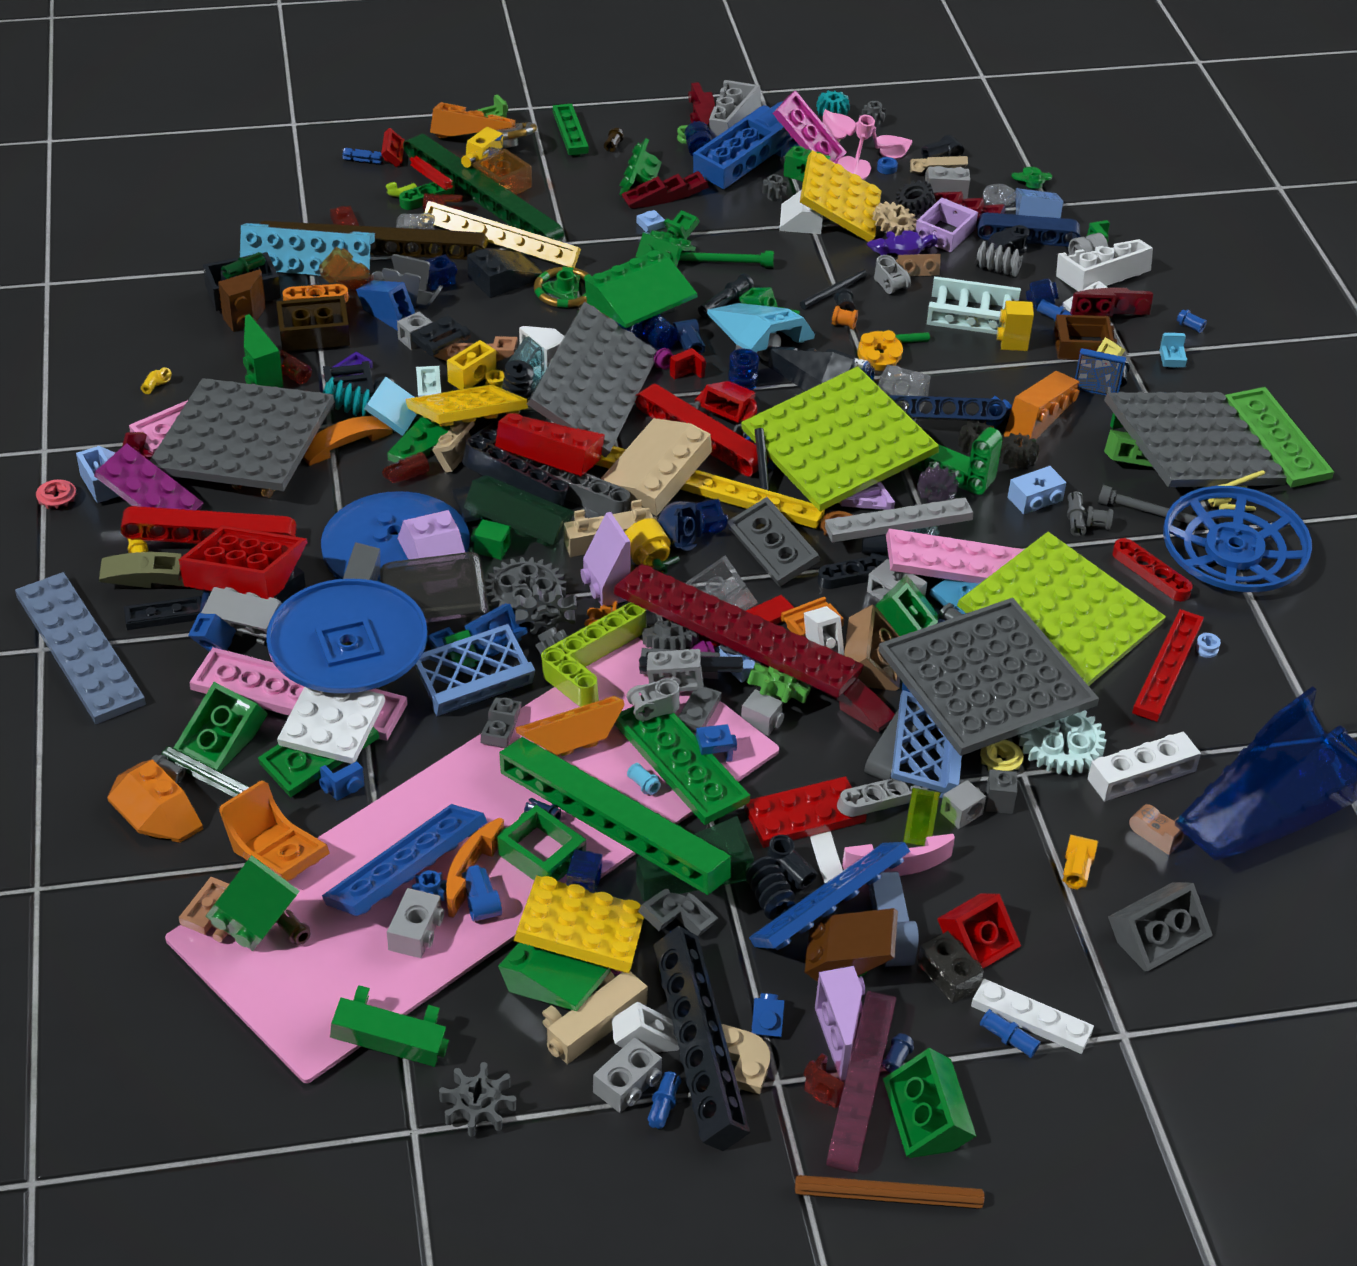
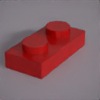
[381,128,405,167]

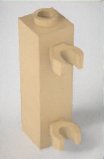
[564,499,658,557]
[542,971,648,1064]

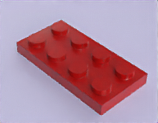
[744,776,867,848]

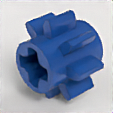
[412,870,447,901]

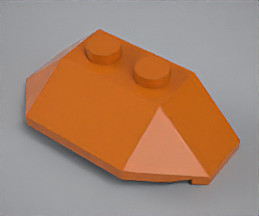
[515,696,625,756]
[107,759,203,843]

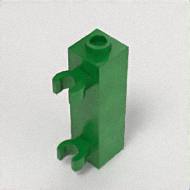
[330,985,449,1067]

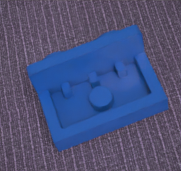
[465,603,528,657]

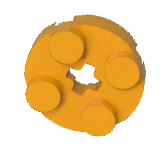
[857,330,903,371]

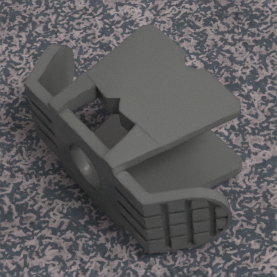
[371,254,443,308]

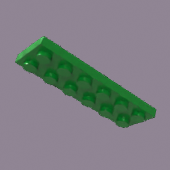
[614,706,750,825]

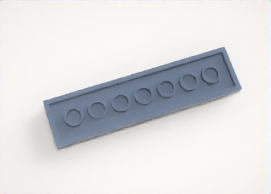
[15,572,146,724]

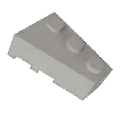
[201,587,282,645]

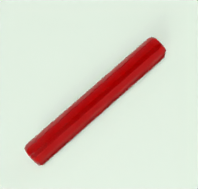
[410,156,453,190]

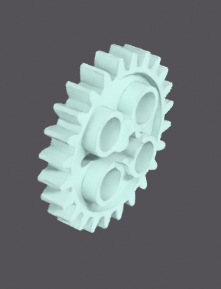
[1018,710,1106,775]

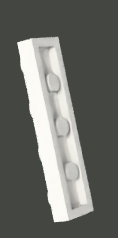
[971,979,1094,1054]

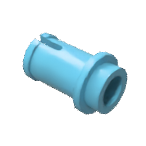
[627,763,661,795]

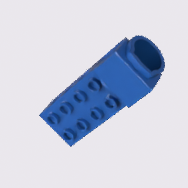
[693,101,799,189]

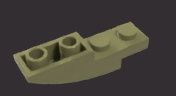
[99,552,184,588]

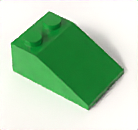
[243,314,283,388]
[174,682,268,772]
[205,855,300,951]
[498,943,611,1011]

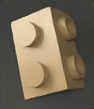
[432,420,475,473]

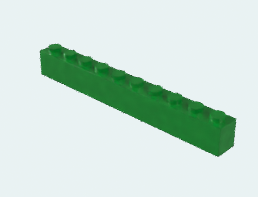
[499,737,731,895]

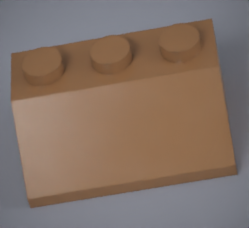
[844,604,900,691]

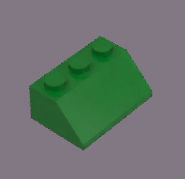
[883,1048,976,1158]

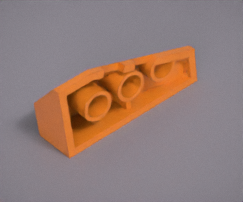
[430,102,516,138]

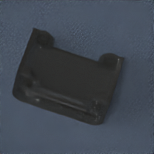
[380,552,490,625]

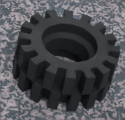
[896,180,936,217]

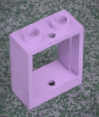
[915,198,978,252]

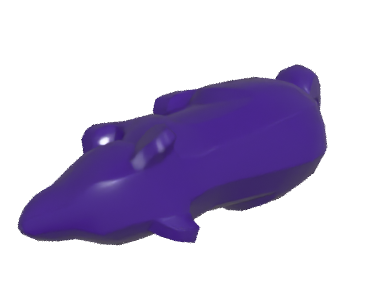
[867,230,937,255]

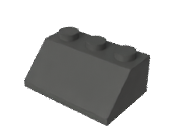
[1108,882,1213,971]

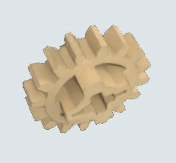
[872,201,917,236]

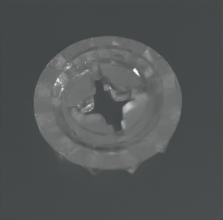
[983,184,1016,206]

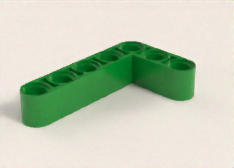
[910,427,1002,495]

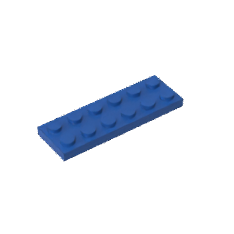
[322,804,488,916]
[749,842,911,950]

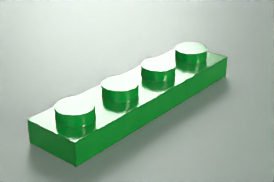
[553,104,589,156]

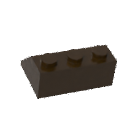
[276,295,350,352]

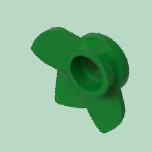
[1011,167,1052,188]

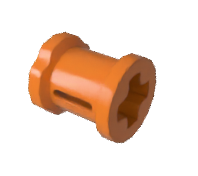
[832,306,858,330]

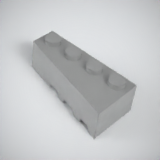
[709,80,761,140]

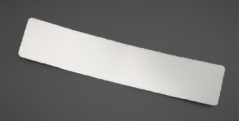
[810,831,843,883]

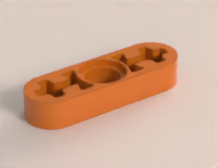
[283,284,349,303]

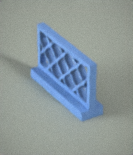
[414,624,535,717]
[891,690,962,799]

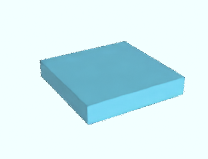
[364,377,417,436]

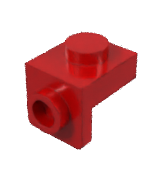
[670,348,706,379]

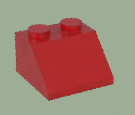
[937,893,1021,972]

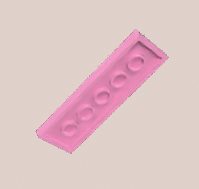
[886,529,1024,583]

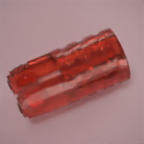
[423,193,462,212]
[280,350,312,384]
[382,452,429,483]

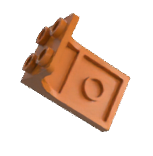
[219,781,330,881]

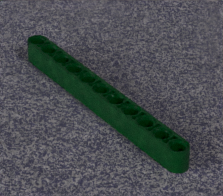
[403,133,564,241]

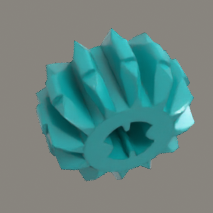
[816,90,850,116]

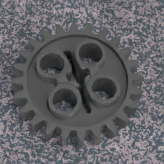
[484,557,566,614]

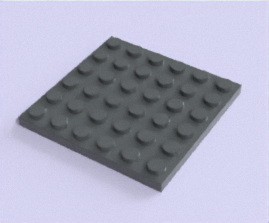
[150,378,334,491]
[1104,392,1287,487]
[879,598,1099,756]

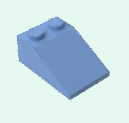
[1015,188,1063,218]

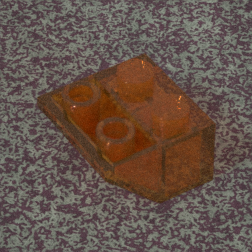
[319,246,371,290]

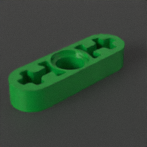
[399,181,455,210]

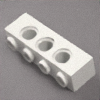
[1088,731,1201,802]

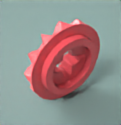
[36,480,77,509]

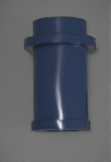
[524,798,562,820]
[882,1033,914,1073]

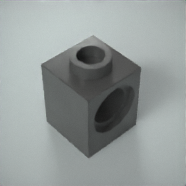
[985,769,1017,814]

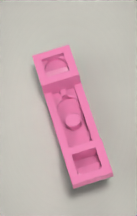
[842,834,955,876]

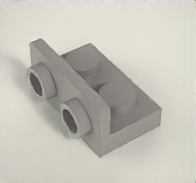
[647,649,704,692]

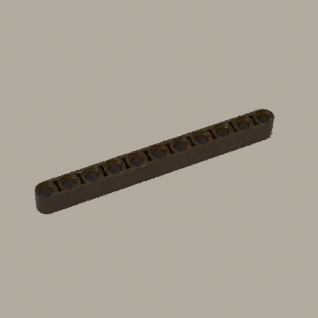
[258,221,488,260]

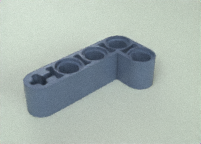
[868,872,919,967]

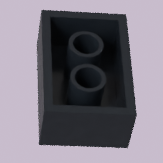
[203,252,281,311]

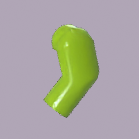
[386,182,417,197]

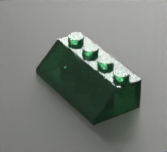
[463,475,574,546]

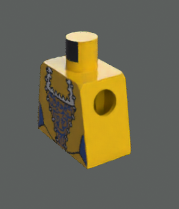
[461,127,504,174]

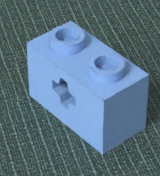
[1008,466,1066,514]

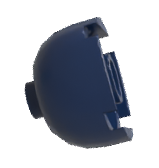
[658,501,703,551]

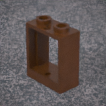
[1053,314,1117,360]

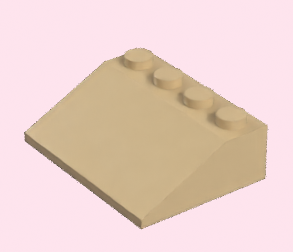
[601,418,712,516]

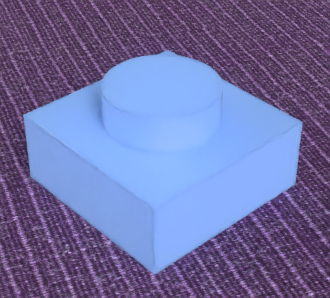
[636,210,665,233]

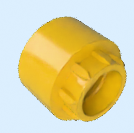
[625,518,671,568]

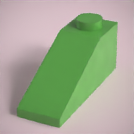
[1104,430,1153,467]

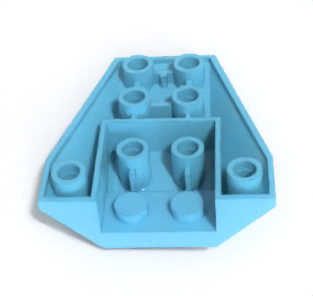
[707,303,815,353]

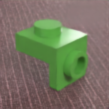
[478,95,508,118]

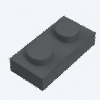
[678,686,721,733]

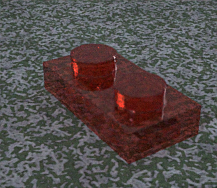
[330,206,359,226]

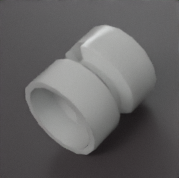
[1068,233,1108,255]

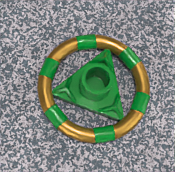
[534,267,592,308]

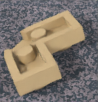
[722,1024,770,1095]

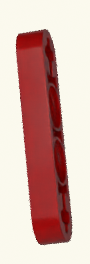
[1112,538,1193,602]

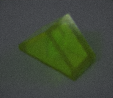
[903,787,940,846]

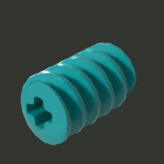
[323,377,371,416]

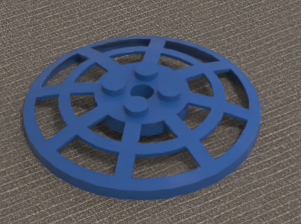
[1163,486,1312,592]

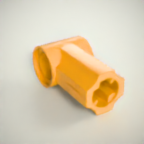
[1063,834,1098,890]

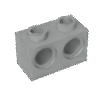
[593,1037,662,1113]

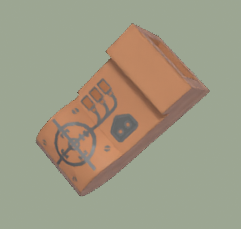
[1129,804,1187,855]

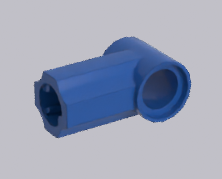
[462,865,502,922]

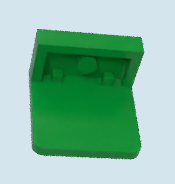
[636,230,696,267]

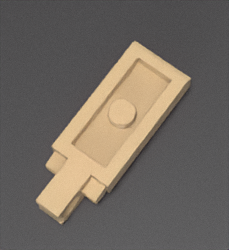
[910,156,968,174]

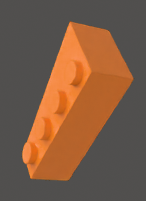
[1004,371,1080,448]

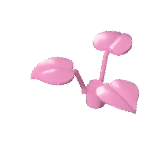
[822,109,913,180]

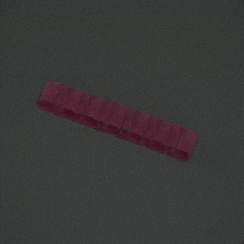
[826,991,897,1173]

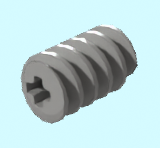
[975,241,1023,277]

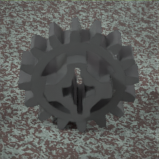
[642,620,698,650]

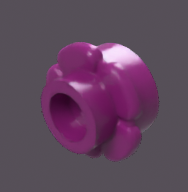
[654,348,674,370]

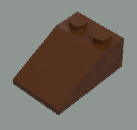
[805,908,898,982]

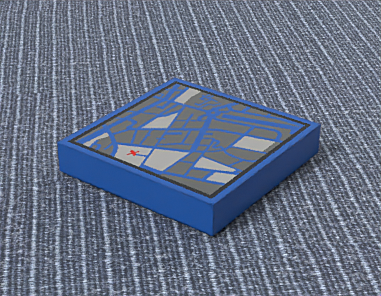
[1075,348,1126,395]

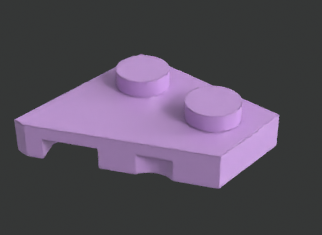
[839,482,895,510]

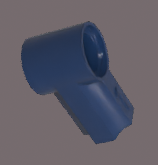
[672,319,705,355]

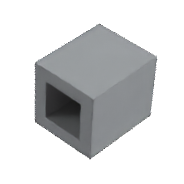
[741,689,784,736]

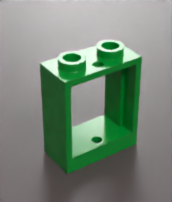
[497,805,586,881]

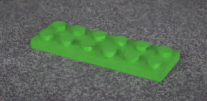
[1225,387,1334,487]

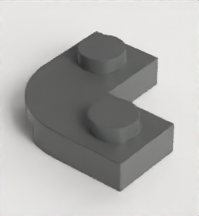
[638,889,718,937]

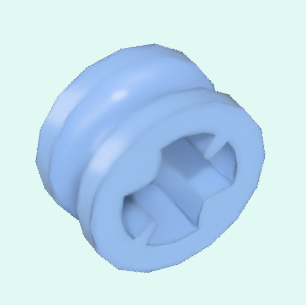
[1195,633,1221,658]

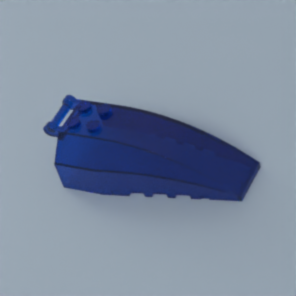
[1175,686,1357,860]

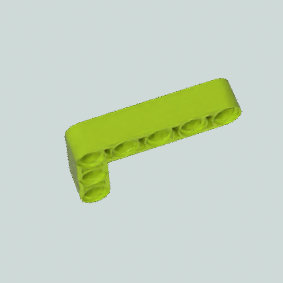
[541,602,647,707]

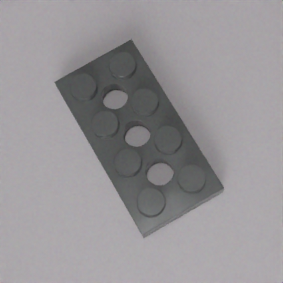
[727,497,821,587]

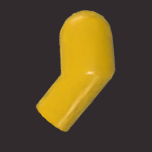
[141,367,172,394]

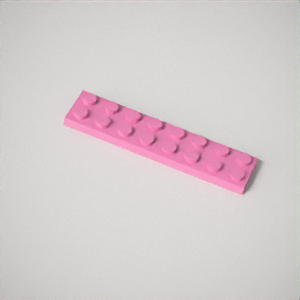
[189,647,407,741]

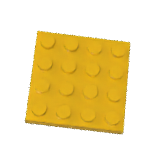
[799,150,881,242]
[406,384,528,426]
[514,875,644,973]

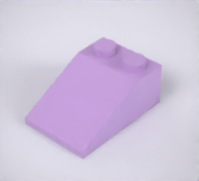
[398,510,474,597]
[581,512,630,606]
[815,966,865,1081]

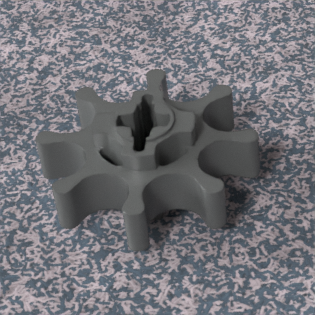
[515,584,577,635]
[439,1062,516,1137]

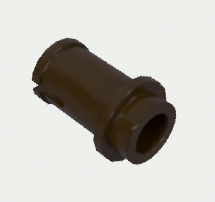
[604,128,624,152]
[276,909,311,945]

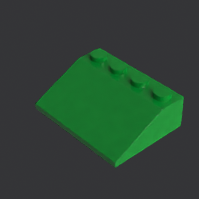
[585,250,697,328]

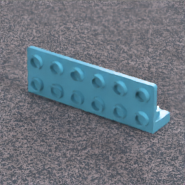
[240,223,375,279]

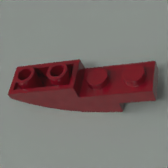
[688,82,715,143]
[1070,288,1154,316]

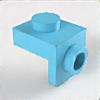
[1159,333,1187,368]

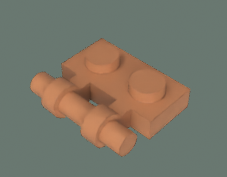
[179,877,230,942]

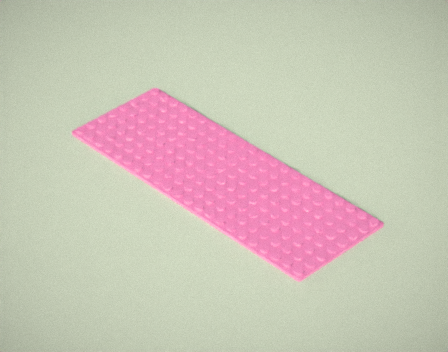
[165,637,779,1083]

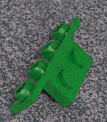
[619,138,662,196]

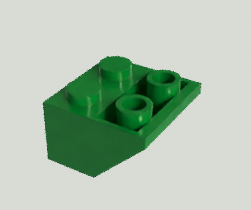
[875,575,938,636]

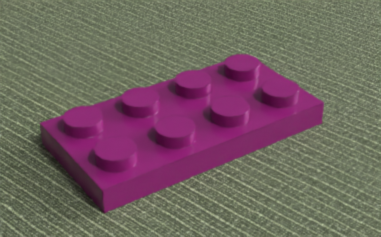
[94,443,204,510]

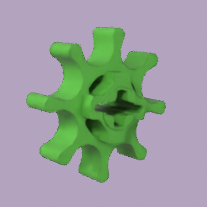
[747,663,812,703]

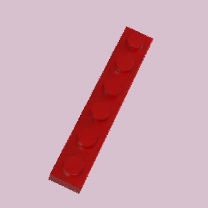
[1132,609,1204,722]

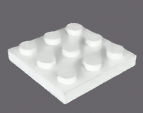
[277,687,385,764]

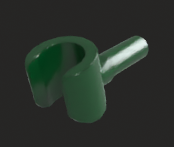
[652,556,680,575]

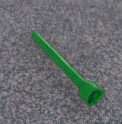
[679,251,774,268]

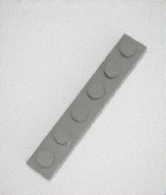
[825,498,973,542]

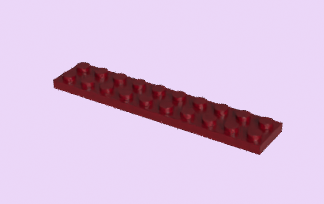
[614,564,864,698]

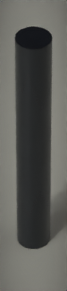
[754,428,770,491]

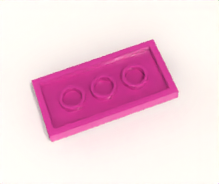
[773,90,847,164]

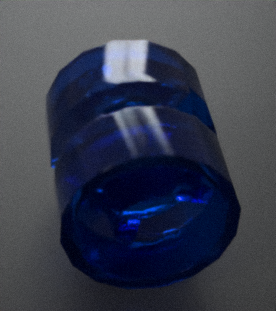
[684,121,713,156]
[637,314,679,350]
[728,348,759,390]

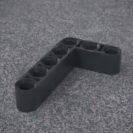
[462,420,568,511]

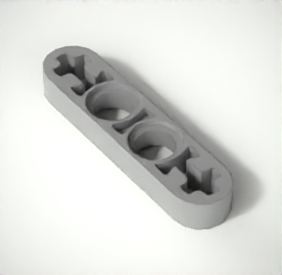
[837,778,929,817]

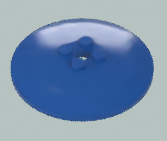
[321,491,470,594]
[266,579,427,693]

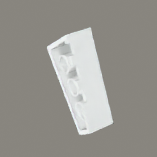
[1056,239,1153,291]

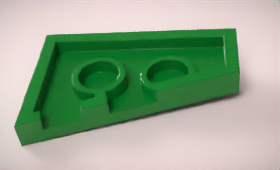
[387,416,451,467]

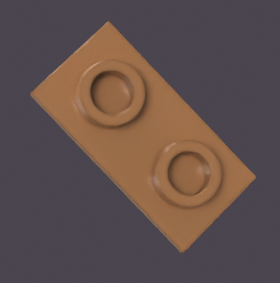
[896,254,941,276]

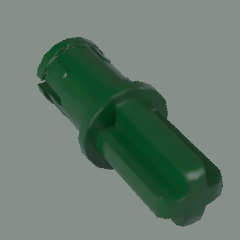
[221,252,266,279]

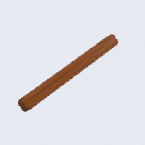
[795,1175,984,1208]

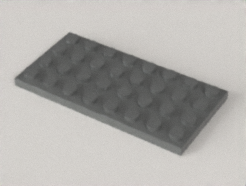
[527,302,657,458]

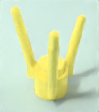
[1208,470,1265,511]

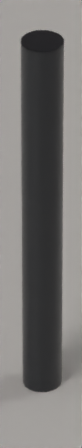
[800,269,868,309]

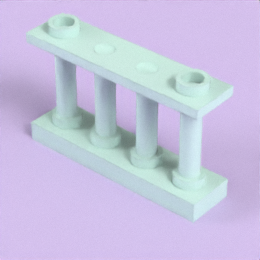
[926,276,1021,334]

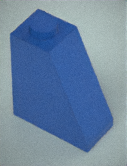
[356,280,415,331]

